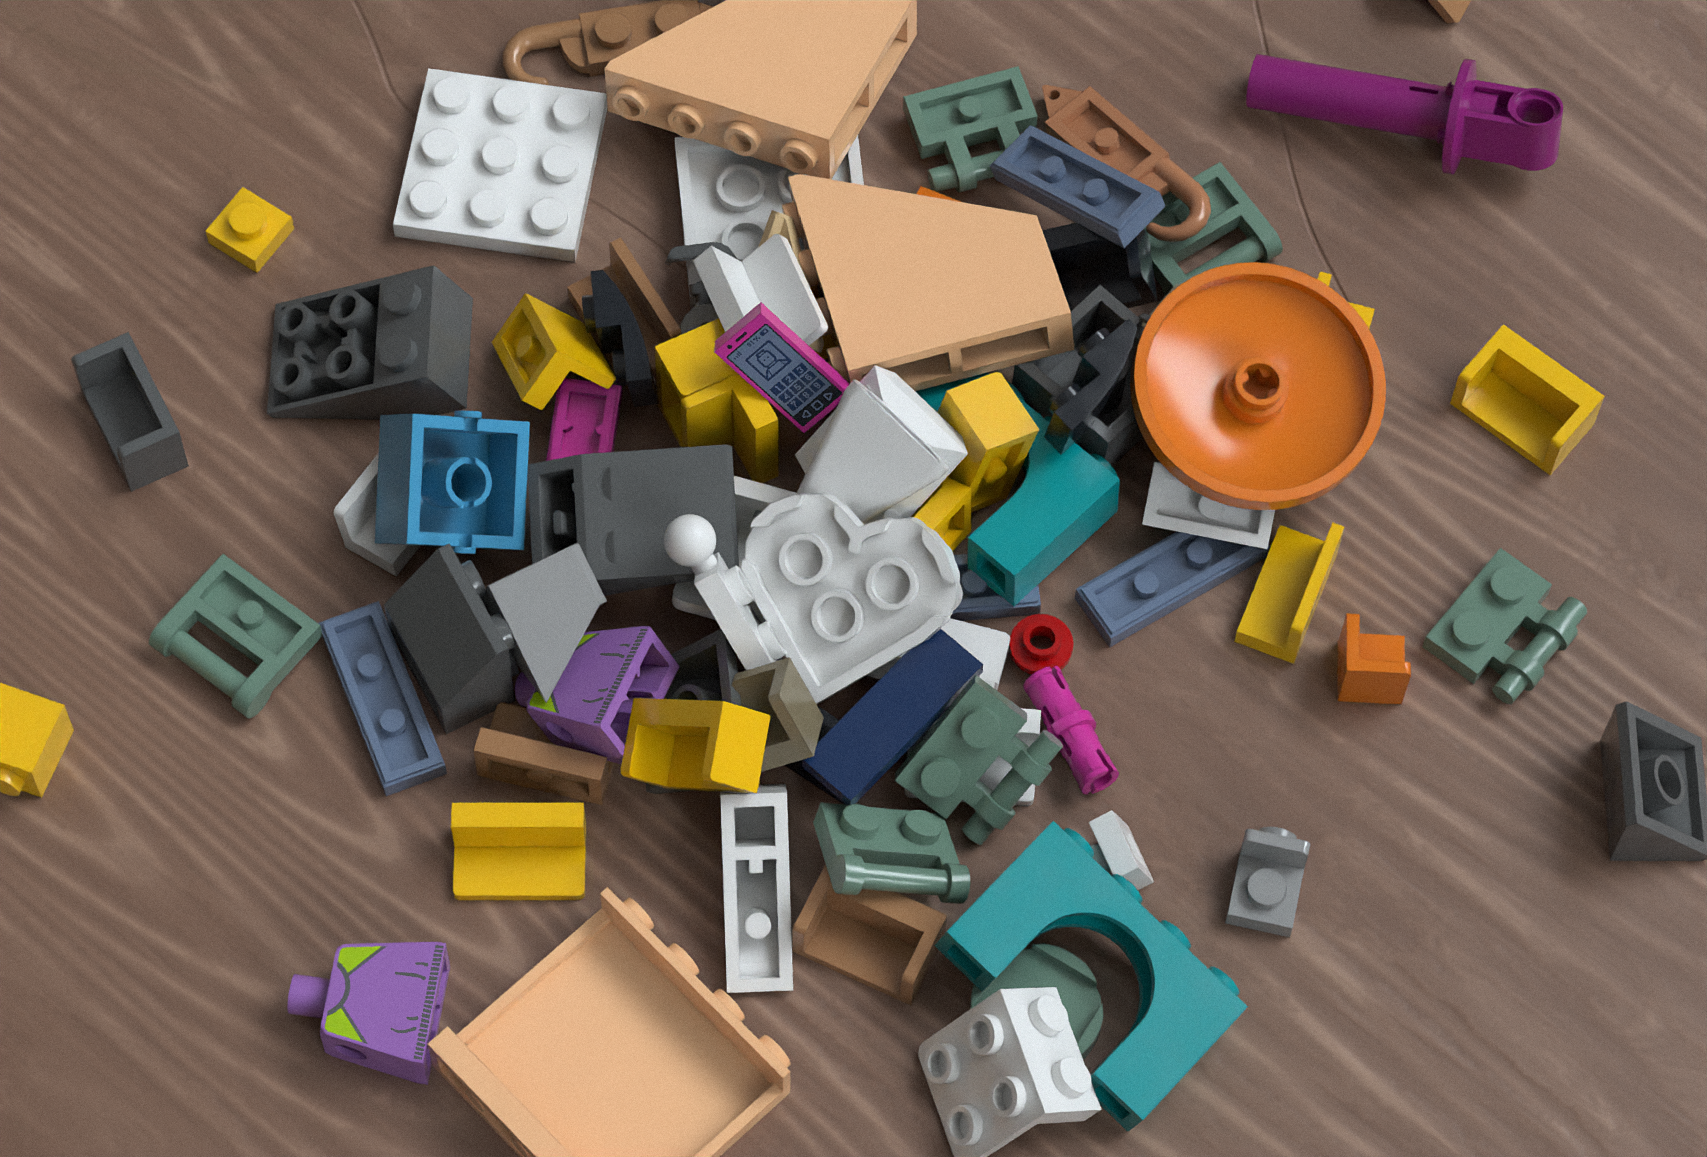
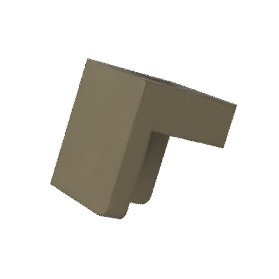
[732,657,824,772]

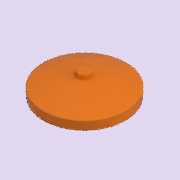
[1130,262,1386,510]

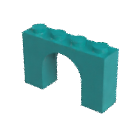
[915,372,1120,607]
[934,821,1248,1132]

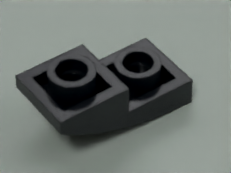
[582,270,659,407]
[1044,319,1137,455]

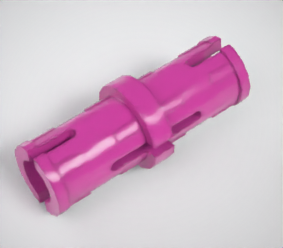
[1023,666,1119,795]

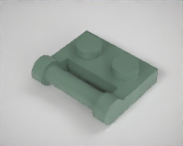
[1144,162,1283,296]
[149,554,323,719]
[813,802,970,904]

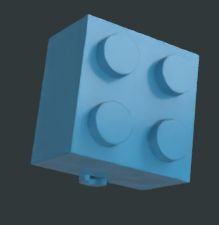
[375,411,530,554]

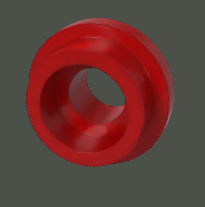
[1009,614,1074,675]

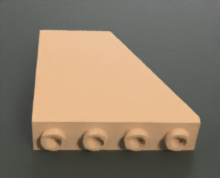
[605,0,917,179]
[782,174,1074,391]

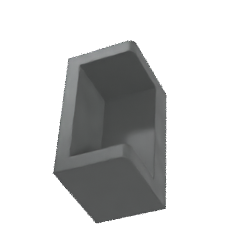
[71,332,189,492]

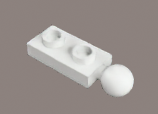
[664,514,787,670]

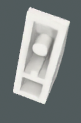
[720,784,793,993]

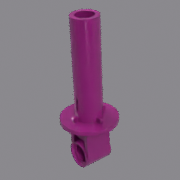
[1246,54,1563,175]

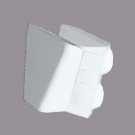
[795,365,968,525]

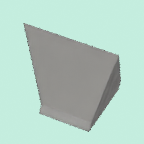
[481,543,607,703]

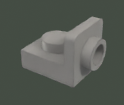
[1225,827,1310,937]

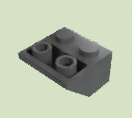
[384,544,519,734]

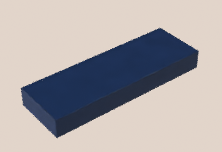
[802,629,983,806]

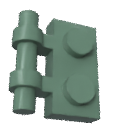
[903,66,1038,192]
[1422,548,1587,704]
[895,674,1063,845]

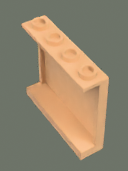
[427,887,791,1157]

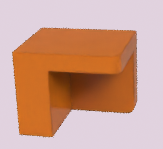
[1338,613,1411,705]

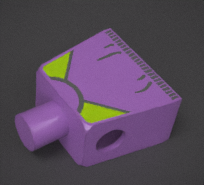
[515,626,680,765]
[287,942,450,1085]

